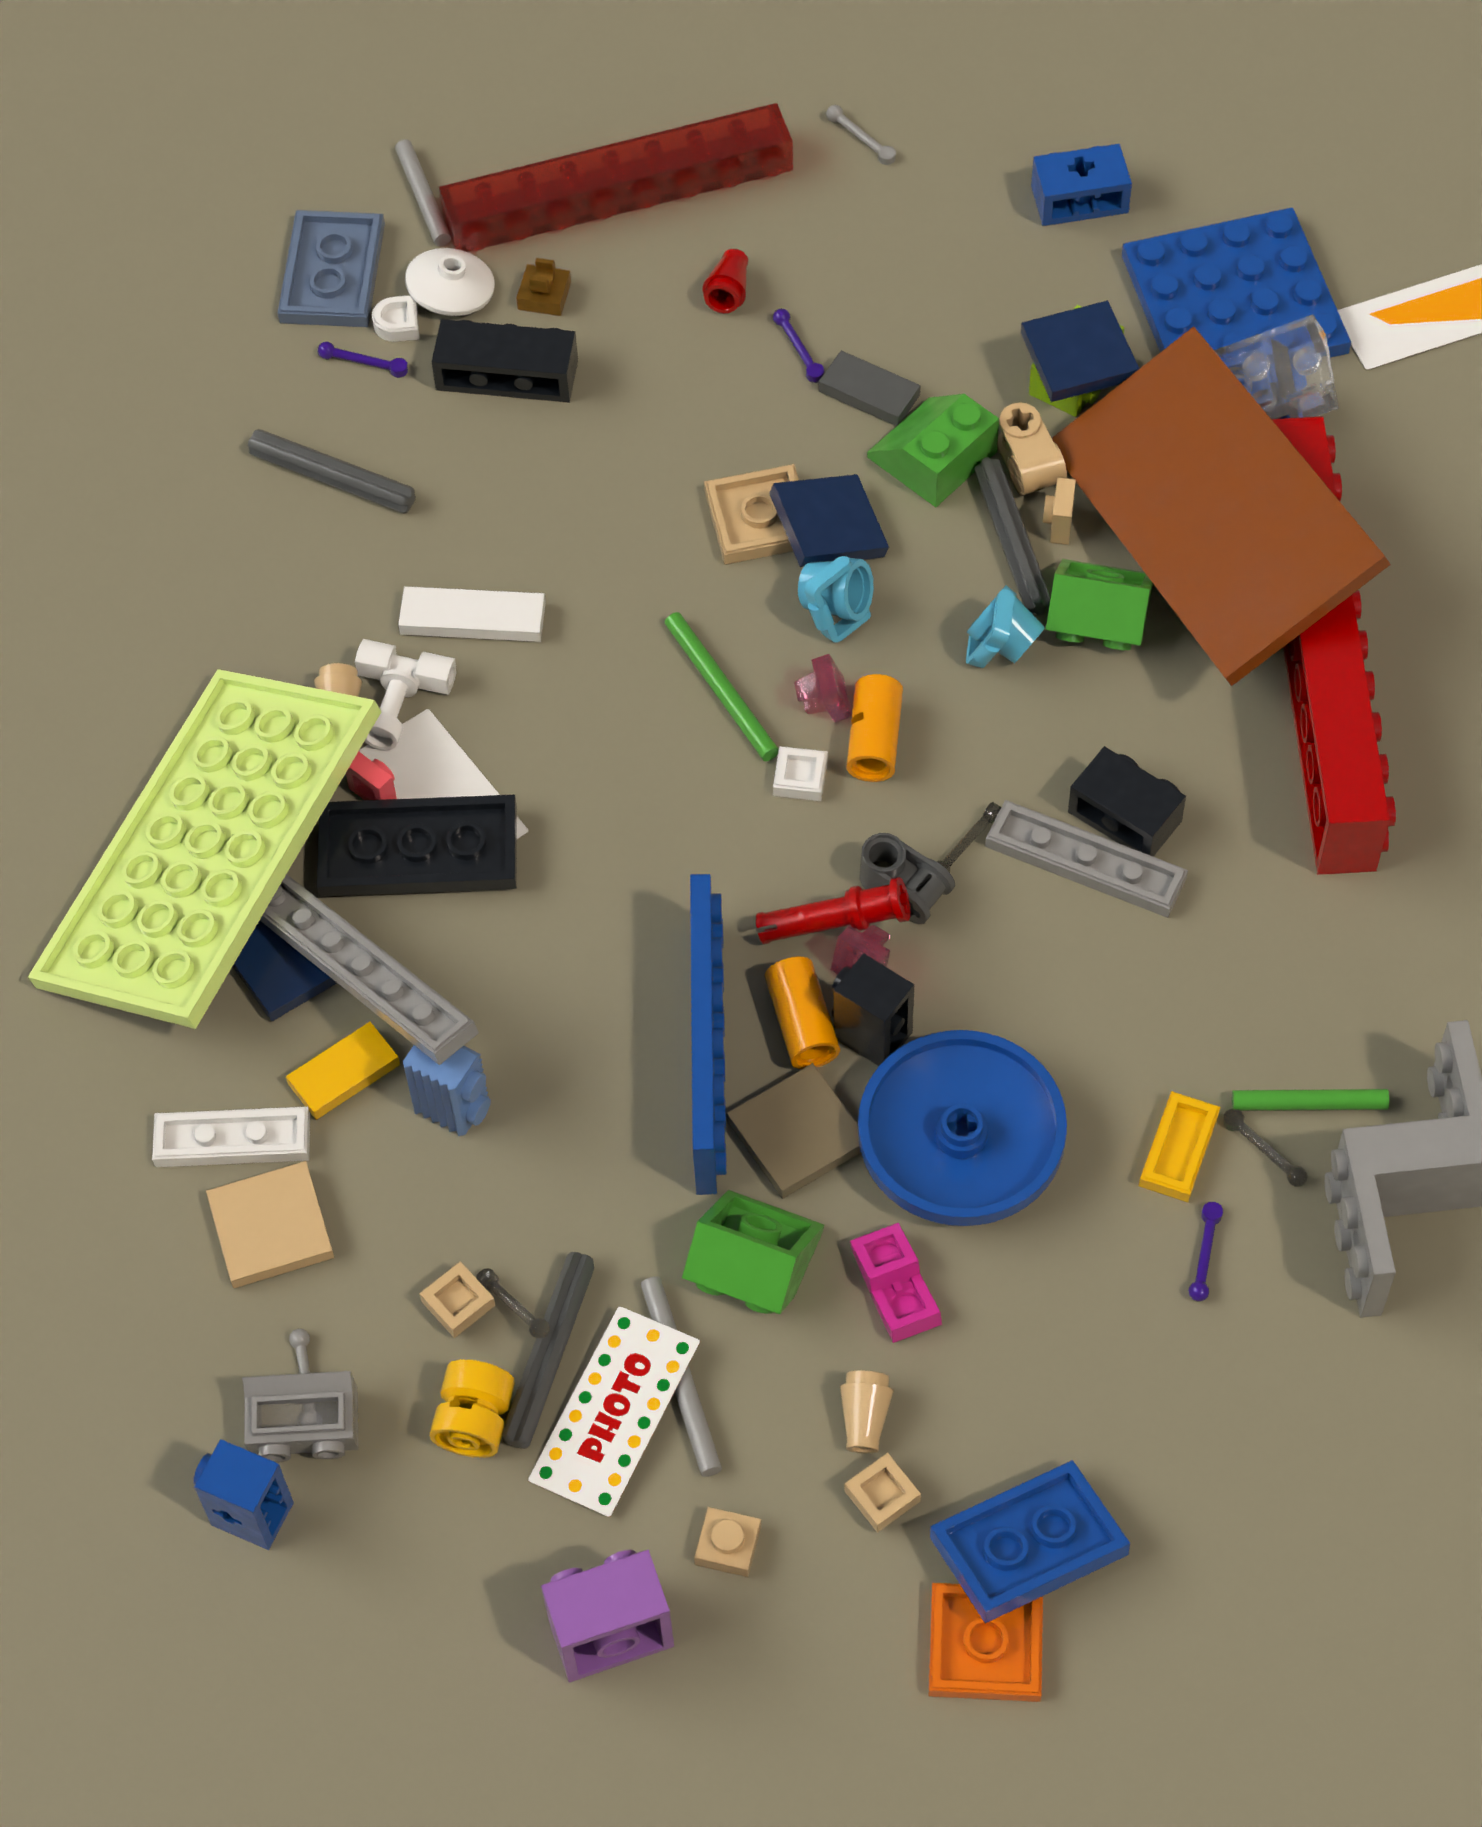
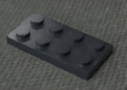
[317,794,517,897]

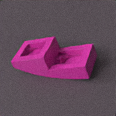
[850,1223,942,1343]

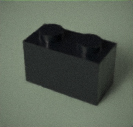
[1068,746,1186,857]
[831,953,914,1066]

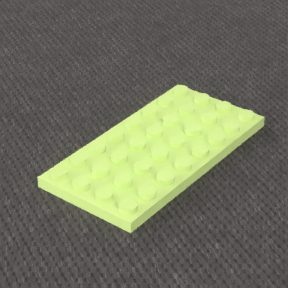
[28,669,381,1029]

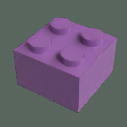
[541,1549,674,1683]

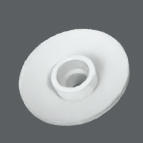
[405,248,495,316]

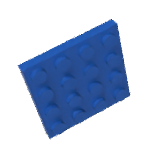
[1122,207,1351,375]

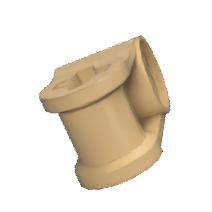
[997,402,1067,496]

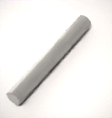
[395,139,451,246]

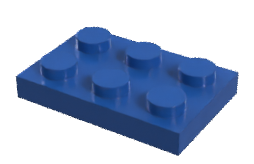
[930,1460,1130,1623]

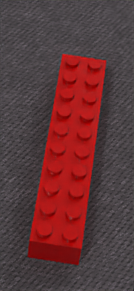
[1271,416,1396,875]

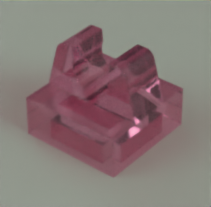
[794,654,852,722]
[830,924,891,974]

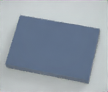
[278,210,385,327]

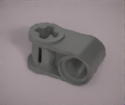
[859,833,955,924]

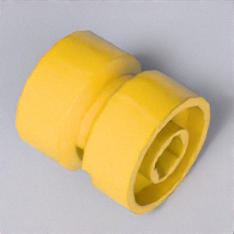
[429,1359,515,1458]

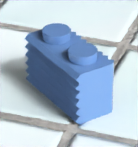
[403,1045,491,1137]

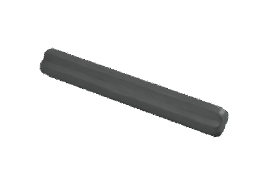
[247,429,416,513]
[975,457,1051,615]
[502,1252,594,1449]

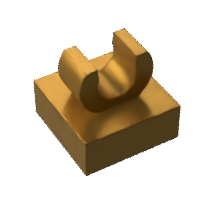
[516,258,571,316]

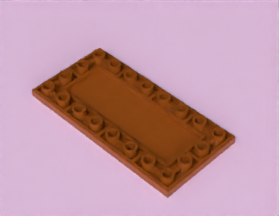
[1052,326,1391,686]

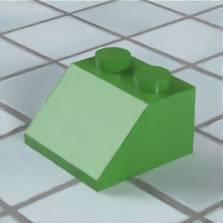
[867,394,999,507]
[1046,559,1154,650]
[682,1190,825,1314]

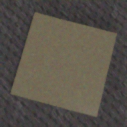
[727,1063,861,1199]

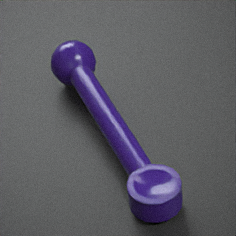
[773,308,824,383]
[317,342,408,378]
[1188,1202,1223,1302]

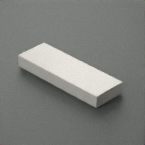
[398,586,546,642]
[152,1107,310,1167]

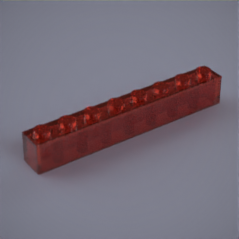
[439,103,793,252]

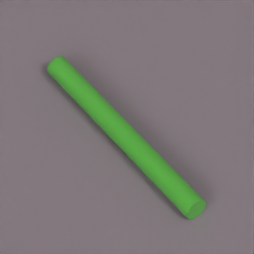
[664,612,779,761]

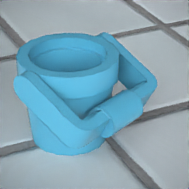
[798,556,874,643]
[966,585,1045,668]

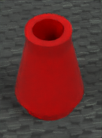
[702,249,749,314]

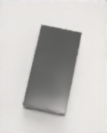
[819,350,921,426]

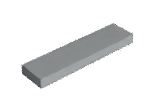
[985,800,1188,918]

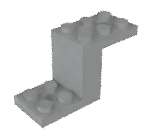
[1325,1020,1482,1318]

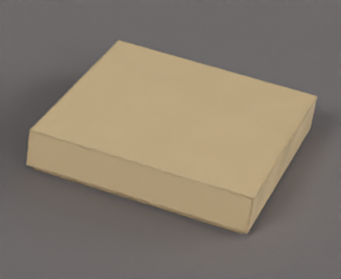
[704,464,799,565]
[206,1161,335,1289]

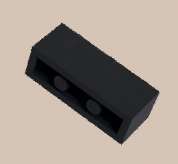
[431,319,578,403]

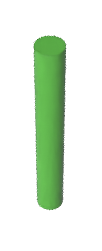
[1232,1089,1389,1111]

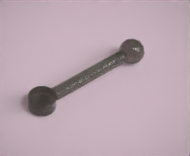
[936,802,1001,873]
[1223,1108,1308,1187]
[476,1268,550,1339]

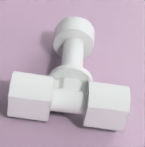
[355,639,456,750]

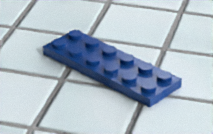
[690,874,727,1195]

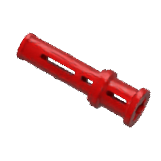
[756,877,911,944]

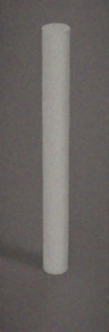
[641,1277,722,1477]

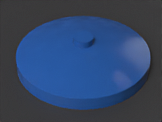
[858,1030,1067,1226]

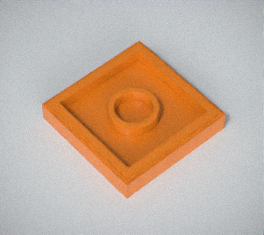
[929,1583,1043,1702]

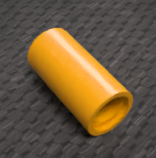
[846,674,903,782]
[764,956,840,1069]

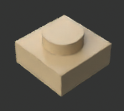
[1043,477,1076,545]
[419,1261,495,1338]
[844,1453,921,1533]
[694,1507,761,1577]

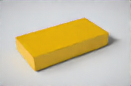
[286,1021,400,1120]
[1139,1091,1221,1202]

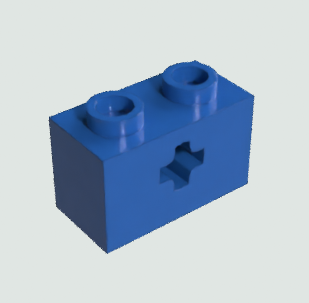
[1031,144,1132,226]
[193,1439,294,1550]

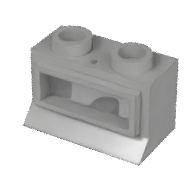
[242,1371,359,1462]

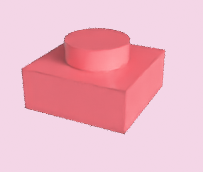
[346,751,397,800]

